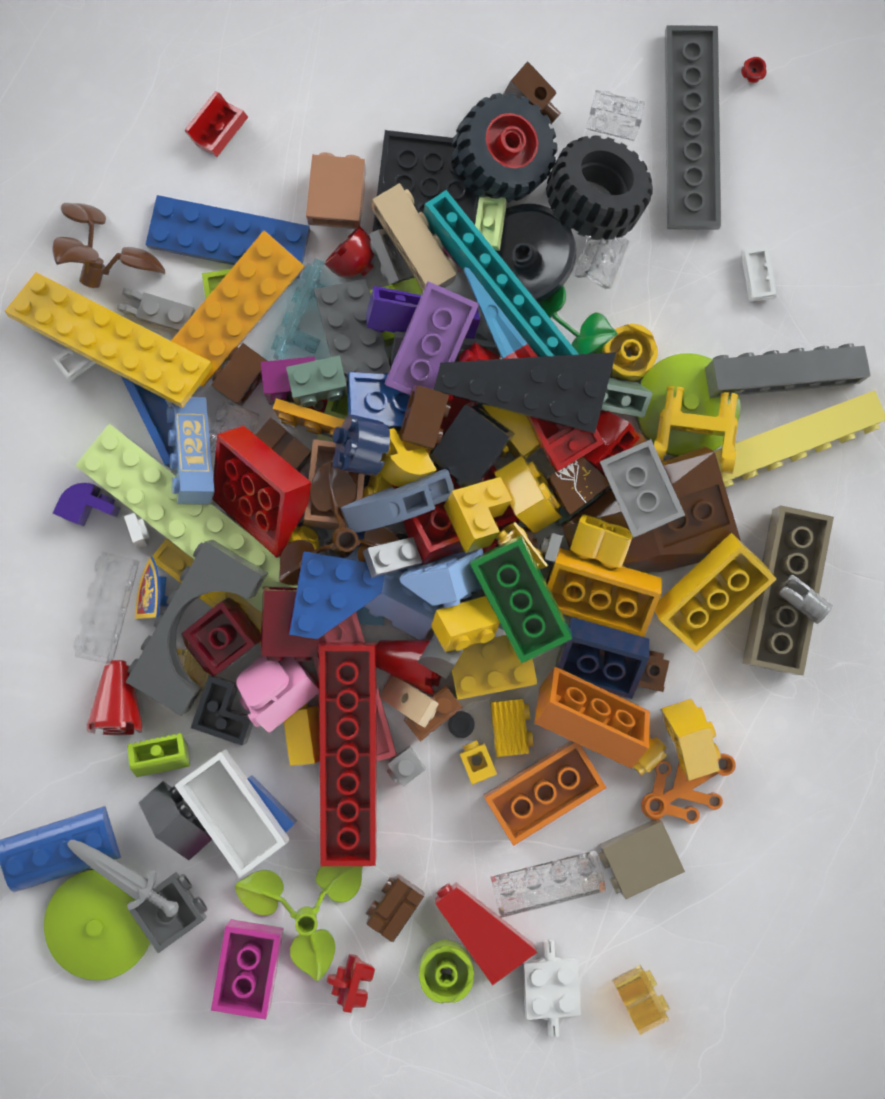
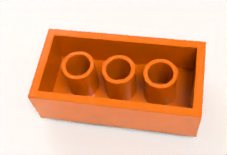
[534,666,650,769]
[483,741,607,846]

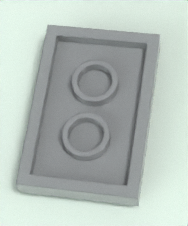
[600,439,685,538]

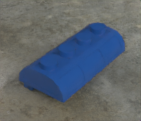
[0,806,121,892]

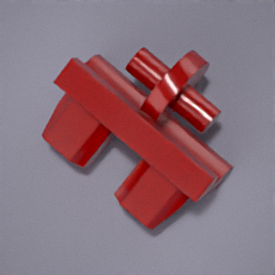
[326,954,375,1013]

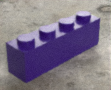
[366,286,480,339]

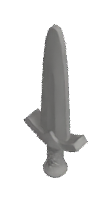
[67,840,179,917]

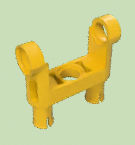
[654,386,738,474]

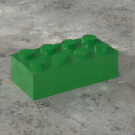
[470,534,572,664]

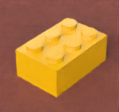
[452,635,537,700]

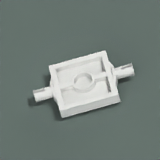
[522,939,581,1037]

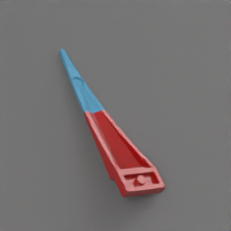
[464,267,604,471]

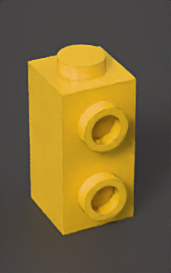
[284,702,320,766]

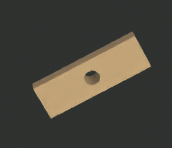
[380,675,439,728]

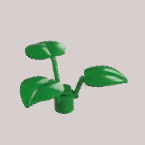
[538,285,618,354]

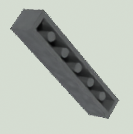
[705,343,871,398]

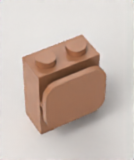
[306,152,366,229]

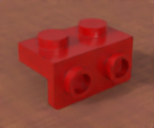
[185,91,248,157]

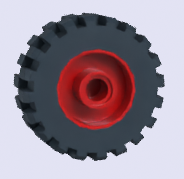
[452,93,558,203]

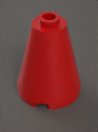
[376,640,442,694]
[87,660,142,736]

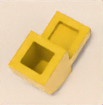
[379,428,436,487]

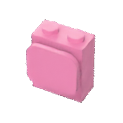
[236,656,319,733]

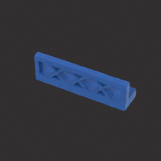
[121,376,174,469]

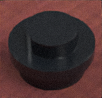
[448,711,475,738]

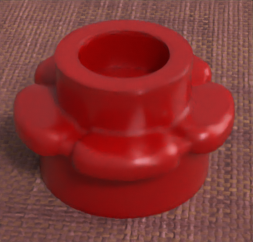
[741,57,767,83]

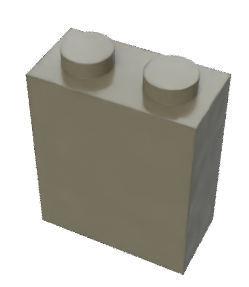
[598,819,685,899]

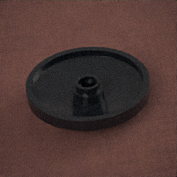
[496,203,577,303]

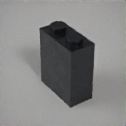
[429,401,515,488]

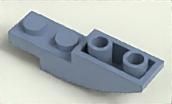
[341,469,454,533]

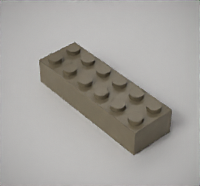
[742,505,834,676]

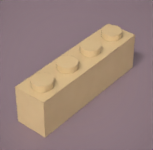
[371,183,457,291]

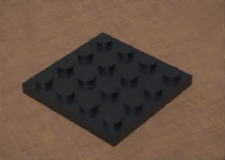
[372,130,479,236]

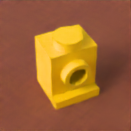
[459,740,497,785]

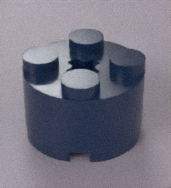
[333,414,390,476]

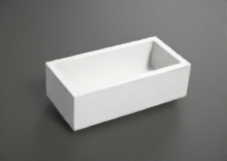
[174,750,290,878]

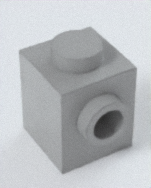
[387,746,426,786]

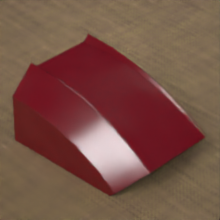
[181,597,261,677]

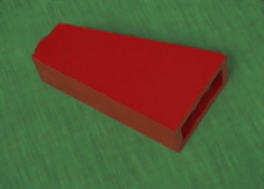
[435,882,537,986]

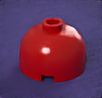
[324,226,375,279]

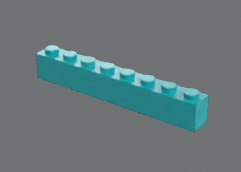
[423,190,579,357]

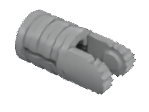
[779,575,833,624]

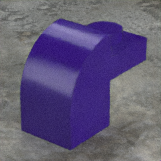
[52,483,121,526]

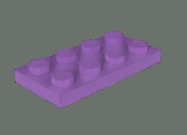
[384,281,479,395]

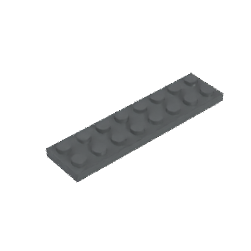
[665,25,721,230]

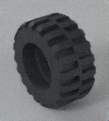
[546,135,653,241]

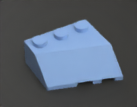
[399,549,483,608]

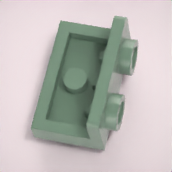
[286,355,347,407]

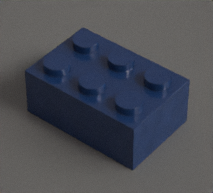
[555,617,649,699]

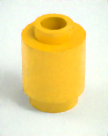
[633,736,667,776]

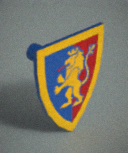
[135,556,169,619]

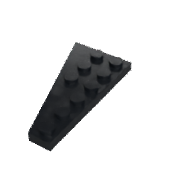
[434,352,616,434]

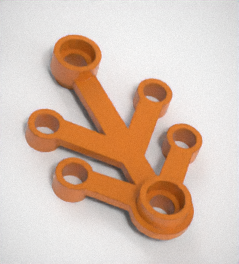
[641,753,736,824]

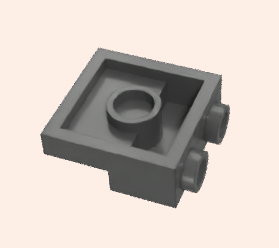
[127,872,208,953]

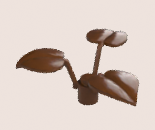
[52,203,165,288]
[279,462,399,585]

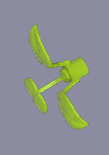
[235,866,363,982]

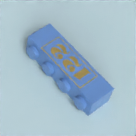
[166,397,214,504]

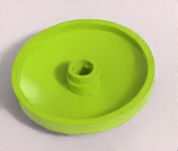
[636,353,741,457]
[44,869,151,981]

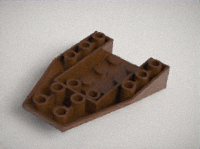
[562,446,741,573]

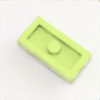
[475,197,507,251]

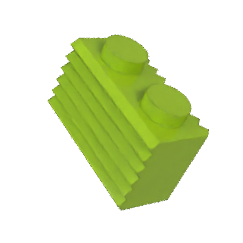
[127,733,190,778]

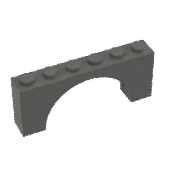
[126,540,268,716]

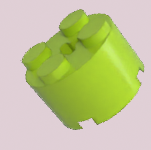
[419,939,474,1004]

